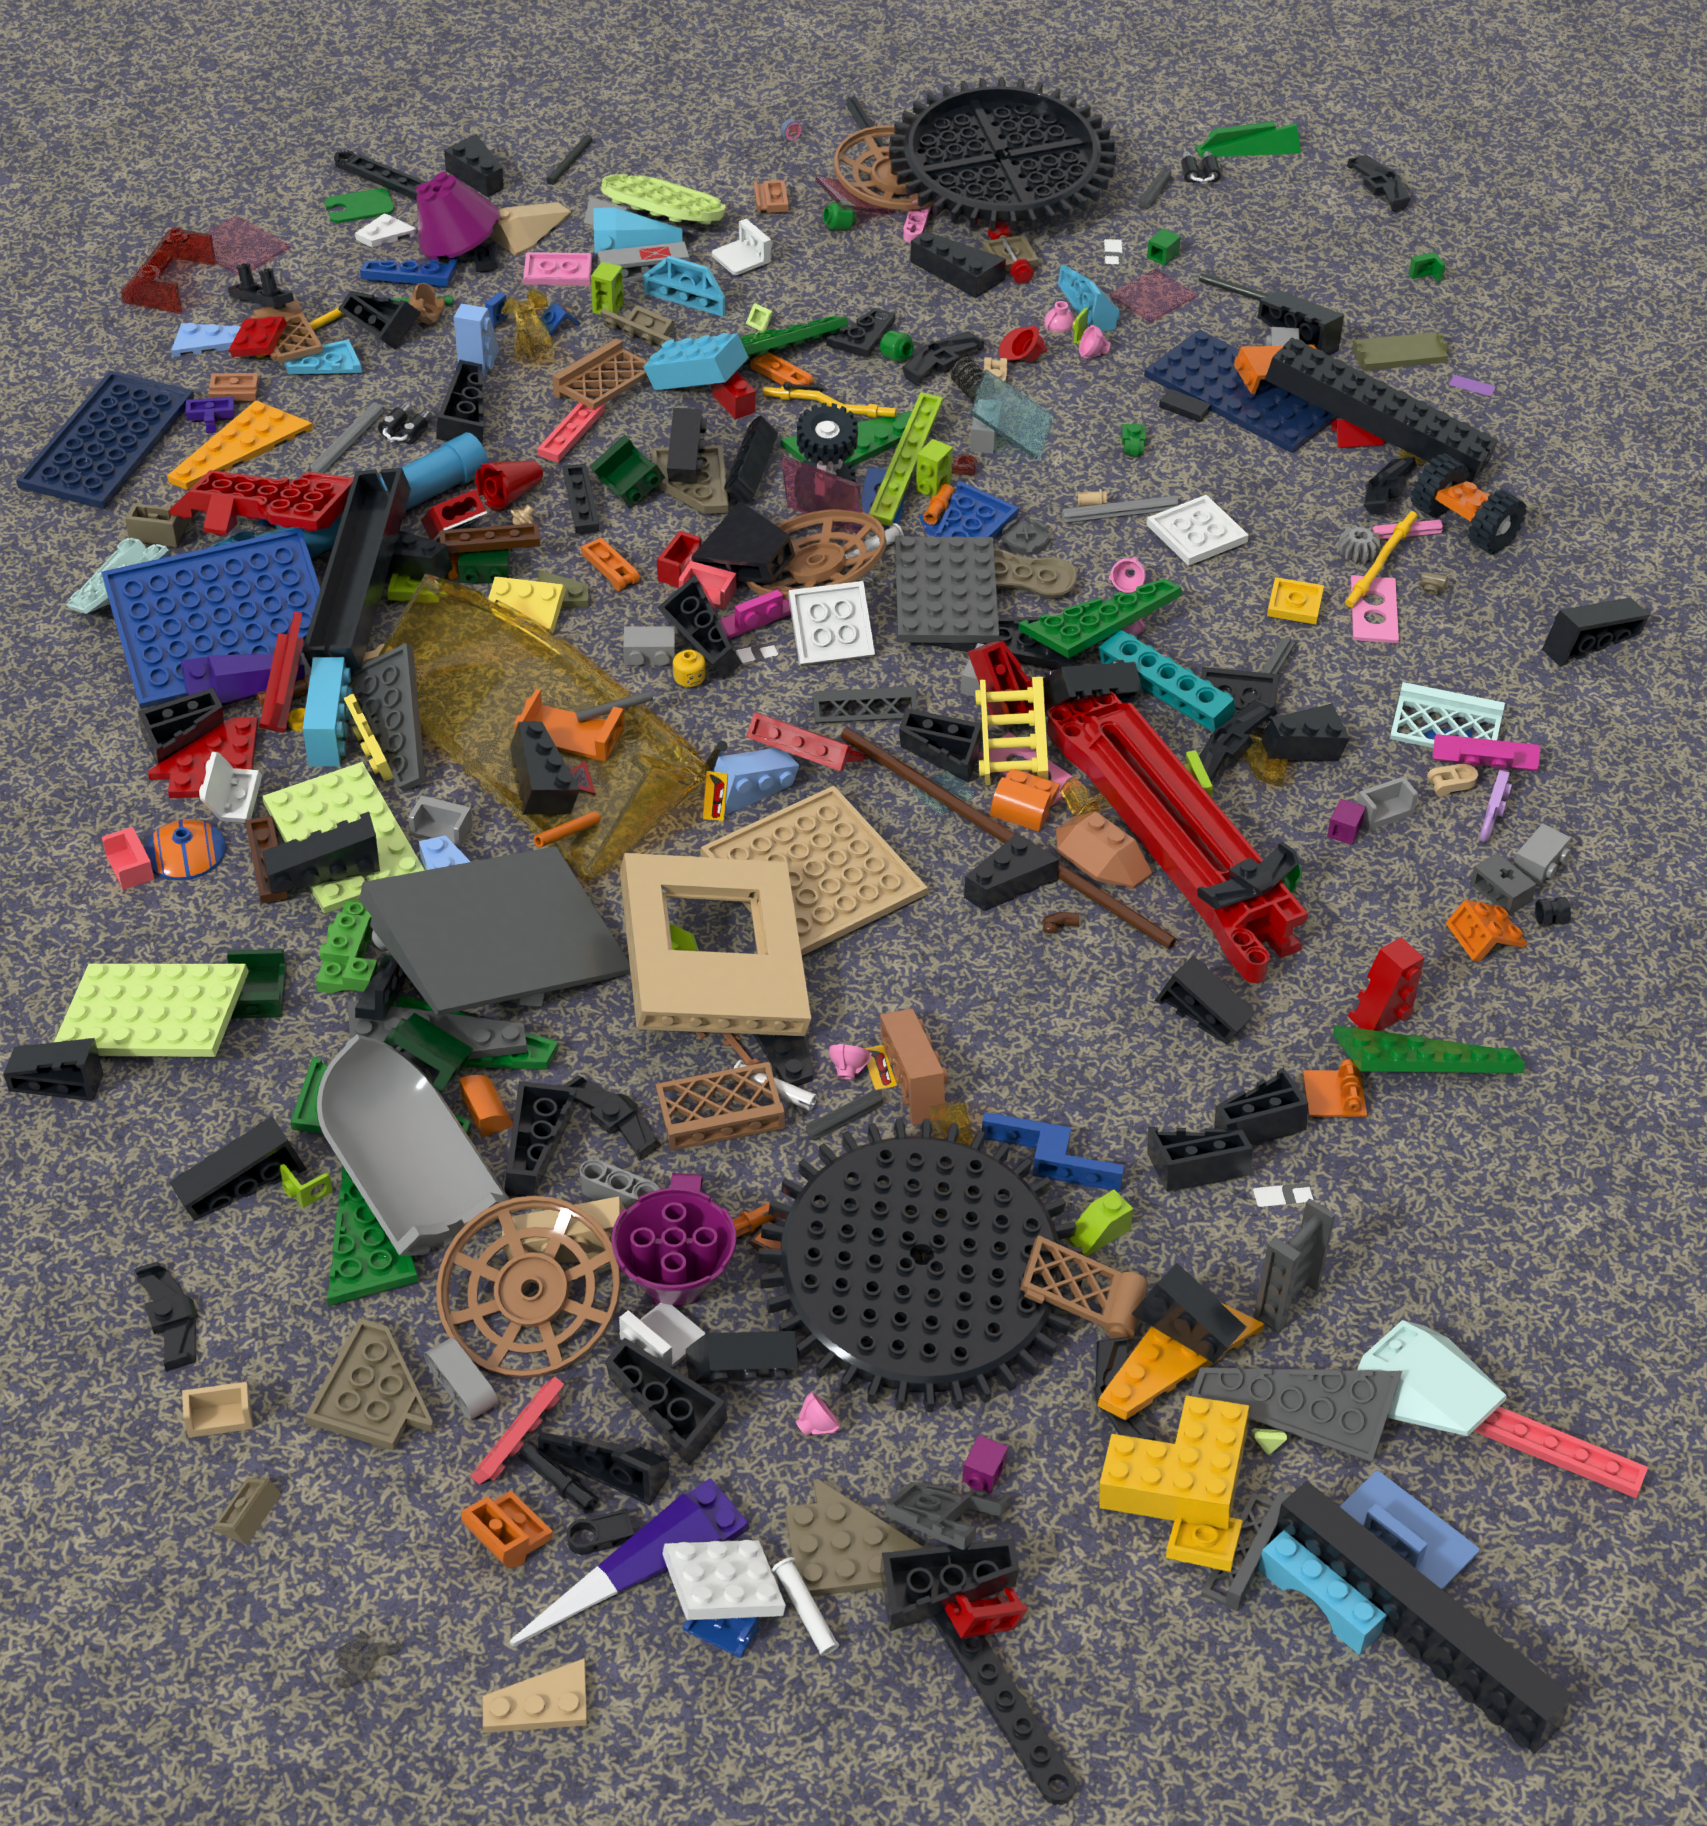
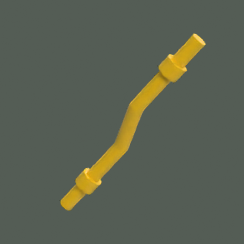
[763,386,897,418]
[1345,511,1418,608]

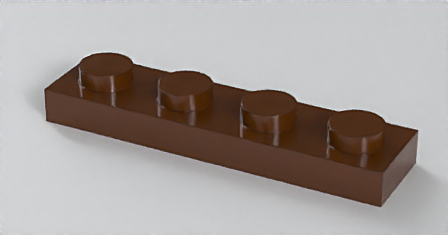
[439,523,541,554]
[245,816,288,903]

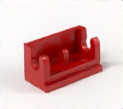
[945,1587,1028,1638]

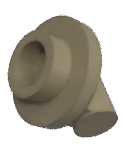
[1420,572,1448,595]

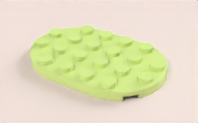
[601,174,726,224]

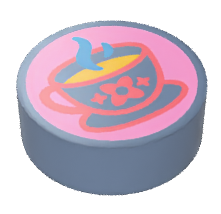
[781,119,802,141]

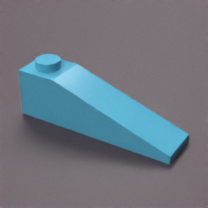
[593,208,682,253]
[1058,265,1120,331]

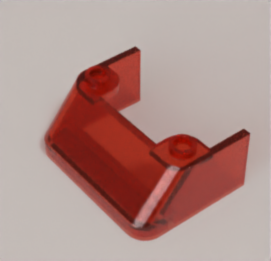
[121,227,216,314]

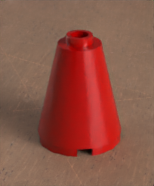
[475,460,543,510]

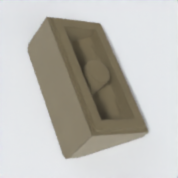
[212,1478,281,1544]

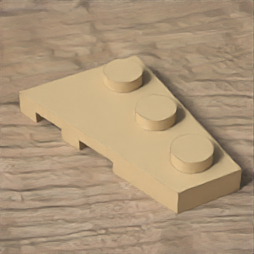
[483,1658,587,1733]

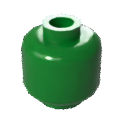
[823,202,857,231]
[880,330,914,363]

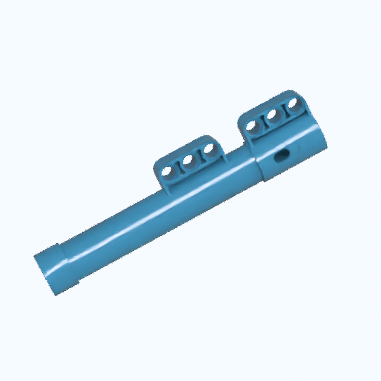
[209,432,489,559]

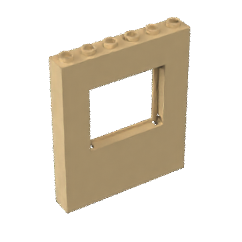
[620,853,811,1036]

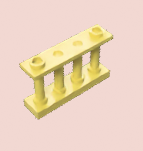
[975,677,1048,785]

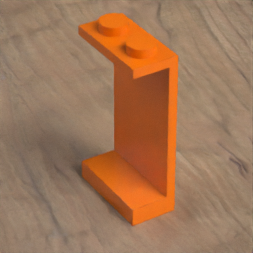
[1234,345,1316,394]
[514,689,625,762]

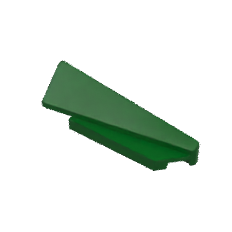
[1195,121,1301,157]

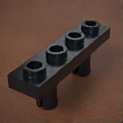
[228,263,294,309]

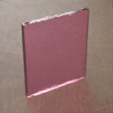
[815,176,894,215]
[1109,269,1197,323]

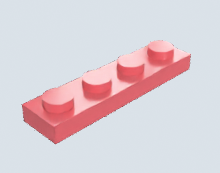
[537,402,605,463]
[470,1376,564,1484]

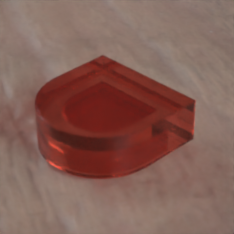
[952,454,977,476]

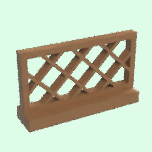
[552,338,648,410]
[656,1062,785,1151]

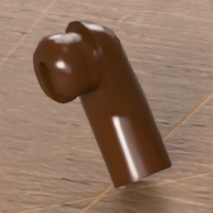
[1042,912,1079,934]

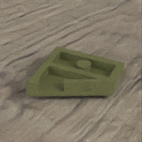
[538,571,589,608]

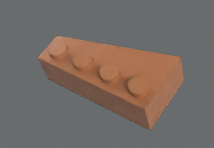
[880,1008,948,1125]

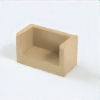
[182,1382,253,1438]

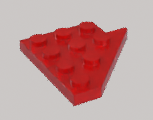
[148,717,258,798]

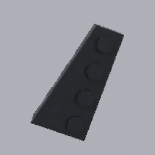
[1257,290,1344,356]
[436,359,484,445]
[1542,597,1650,667]
[510,721,580,815]
[880,1539,1019,1632]

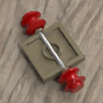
[982,221,1039,284]

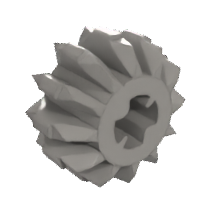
[1339,525,1381,564]

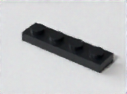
[562,463,600,534]

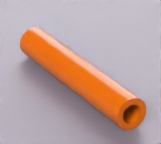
[534,811,601,848]

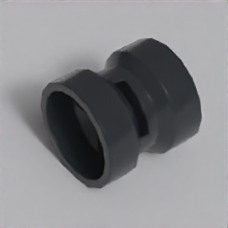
[1535,897,1571,926]

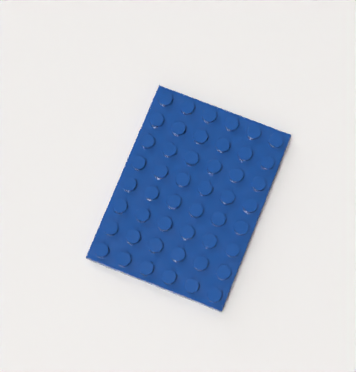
[101,528,320,708]

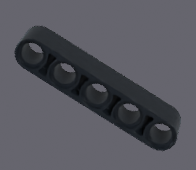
[724,415,778,504]

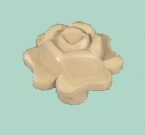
[510,504,535,525]

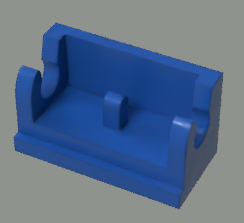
[683,1614,759,1658]

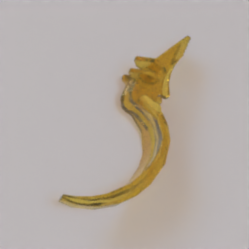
[501,288,554,361]

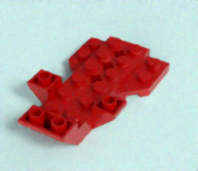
[169,470,353,536]

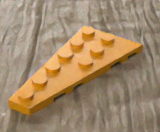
[167,400,313,490]
[1097,1302,1265,1420]

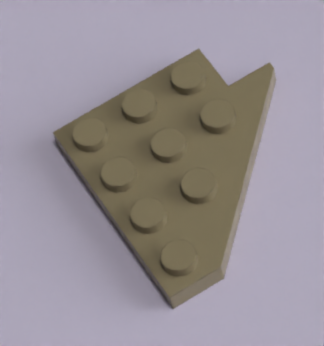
[652,445,728,514]
[305,1318,434,1451]
[785,1479,924,1596]

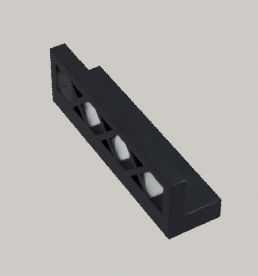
[355,955,407,1021]

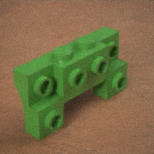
[316,900,378,994]

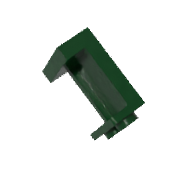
[589,435,665,509]
[458,527,513,584]
[227,949,287,1019]
[384,1012,473,1091]

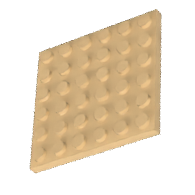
[700,786,928,956]

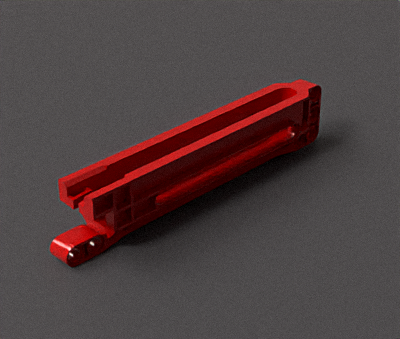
[1046,691,1308,984]

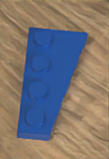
[360,259,458,288]

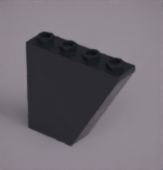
[691,502,796,584]

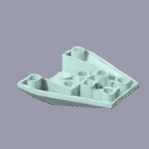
[66,538,171,614]
[1357,1320,1507,1436]

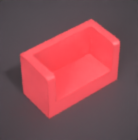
[679,561,736,609]
[102,827,154,890]

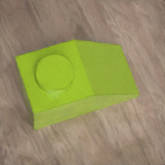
[1065,1190,1133,1257]

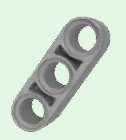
[580,1159,659,1210]
[424,1337,498,1420]

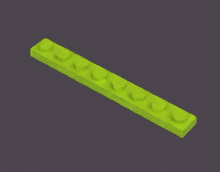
[869,392,943,526]

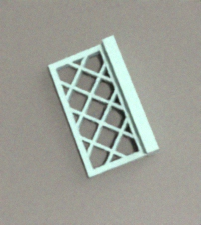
[1390,682,1505,748]

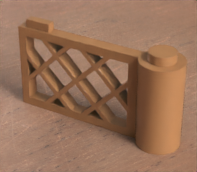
[250,300,323,363]
[1020,1235,1148,1340]

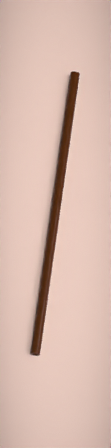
[841,727,1177,950]

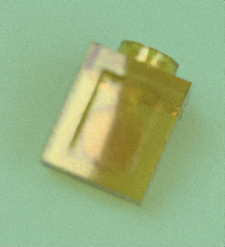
[1060,776,1104,816]

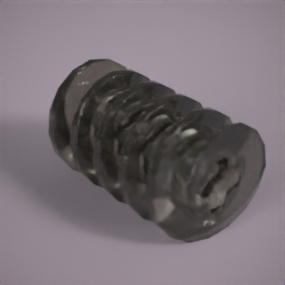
[951,357,994,405]

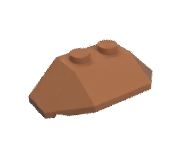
[1056,811,1152,889]

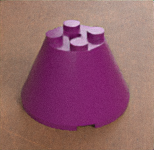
[416,172,500,260]
[612,1188,736,1306]

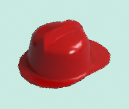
[999,326,1048,362]

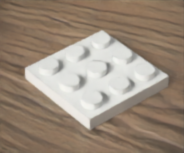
[1146,495,1249,566]
[788,581,875,666]
[662,1540,785,1620]

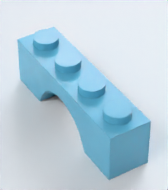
[1258,1530,1386,1655]

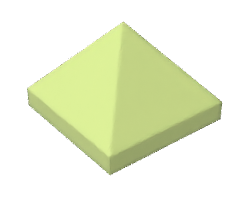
[746,303,773,331]
[1251,1428,1287,1455]

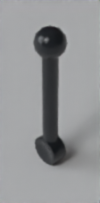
[783,382,825,392]

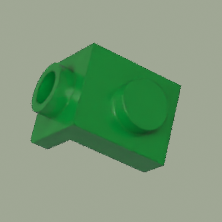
[1408,252,1445,282]

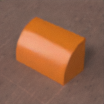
[459,1075,513,1138]

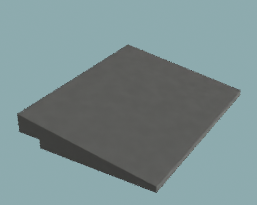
[359,846,631,1016]

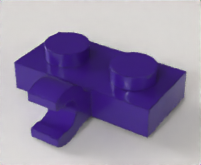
[186,397,235,433]

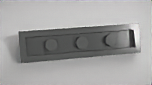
[812,687,917,723]
[1201,1490,1290,1611]

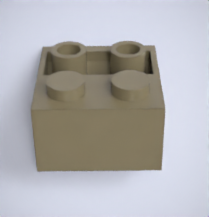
[125,503,191,547]

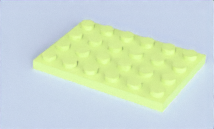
[262,762,425,914]
[54,964,249,1057]

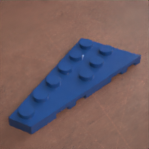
[936,481,1019,539]

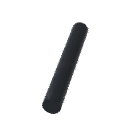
[704,741,728,771]

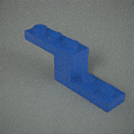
[982,1112,1124,1192]

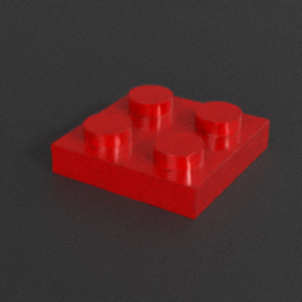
[228,316,287,357]

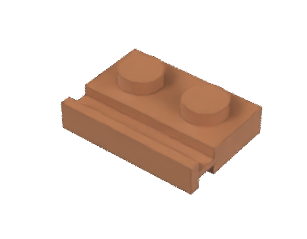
[754,180,789,213]
[208,373,259,401]

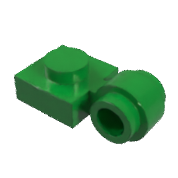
[1122,423,1146,457]

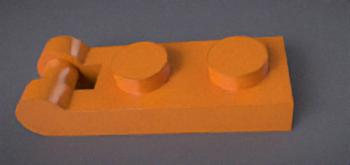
[750,352,814,390]
[581,537,640,591]

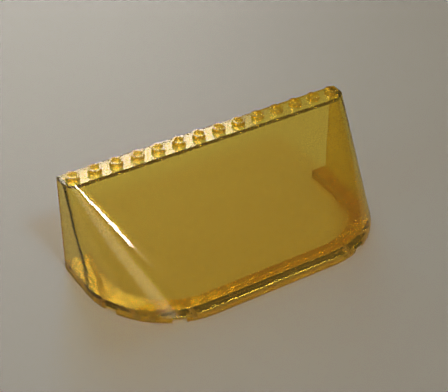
[378,574,710,880]

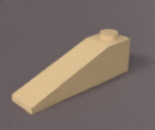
[489,202,571,256]

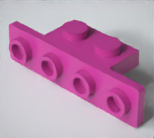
[721,589,791,638]
[1432,734,1540,771]

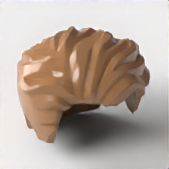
[408,283,445,324]

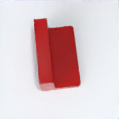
[1331,419,1384,448]

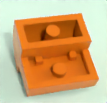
[990,769,1060,832]
[461,1491,553,1568]

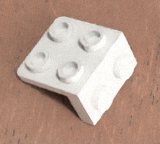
[712,219,772,275]
[199,752,262,823]
[619,1303,705,1368]

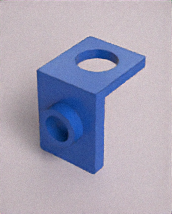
[535,301,581,337]

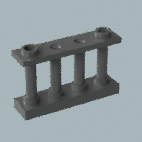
[1253,1198,1336,1334]

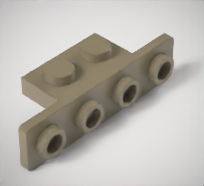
[600,305,675,348]

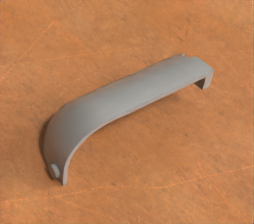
[317,1034,509,1256]

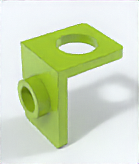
[1072,307,1106,344]
[280,1164,333,1208]

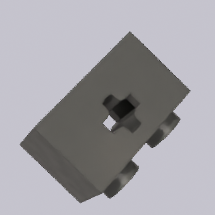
[1470,852,1536,915]

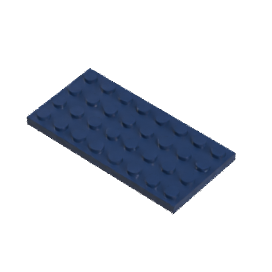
[1144,329,1338,454]
[16,370,194,509]

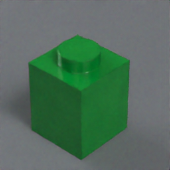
[1147,228,1181,265]

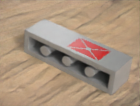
[597,242,689,282]

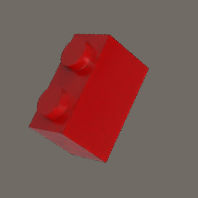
[712,371,756,420]

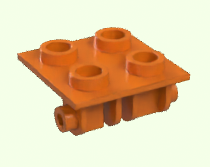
[1303,1059,1367,1117]

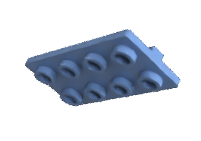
[1339,1471,1480,1590]

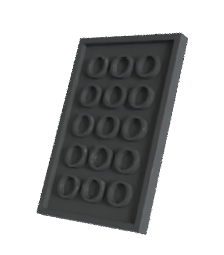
[895,536,999,643]

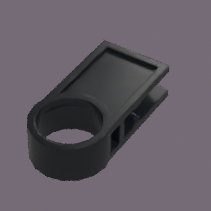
[566,1509,634,1555]

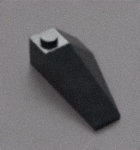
[537,1432,669,1506]

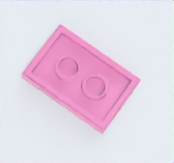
[523,252,593,285]

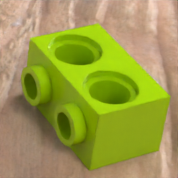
[591,262,624,315]
[916,439,953,497]

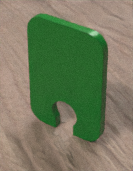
[324,188,394,223]

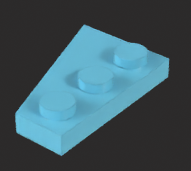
[283,339,362,374]

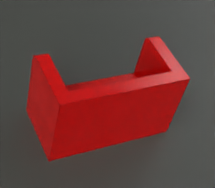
[657,530,701,588]

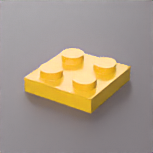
[1267,577,1324,625]
[1166,1517,1243,1572]

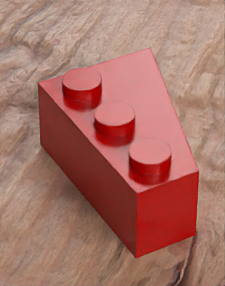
[968,641,1034,715]
[1348,937,1424,1031]

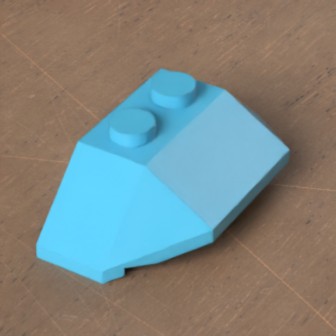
[643,256,725,317]

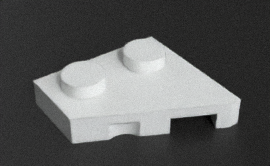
[355,213,417,247]

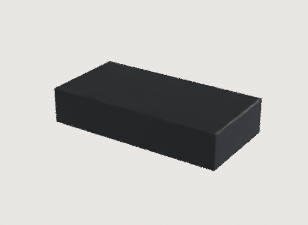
[1159,389,1211,423]

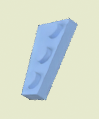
[171,323,240,357]

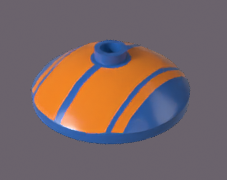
[144,819,226,880]

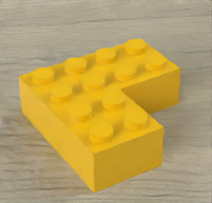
[1099,1396,1249,1530]

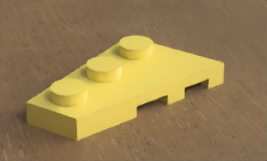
[488,577,566,633]
[344,694,394,781]

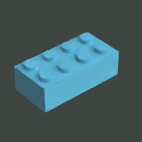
[643,333,749,390]
[303,657,353,766]

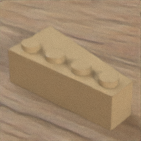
[502,1196,625,1263]

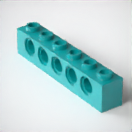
[1099,630,1236,733]

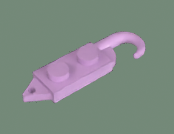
[1479,769,1512,843]

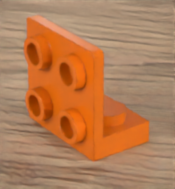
[1446,900,1528,962]

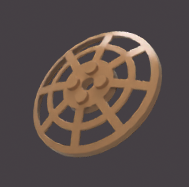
[834,125,935,210]
[746,509,887,600]
[436,1196,621,1378]

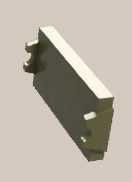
[1352,332,1448,371]

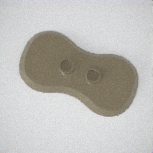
[994,549,1077,598]

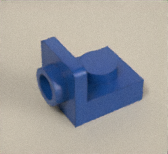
[485,292,508,328]

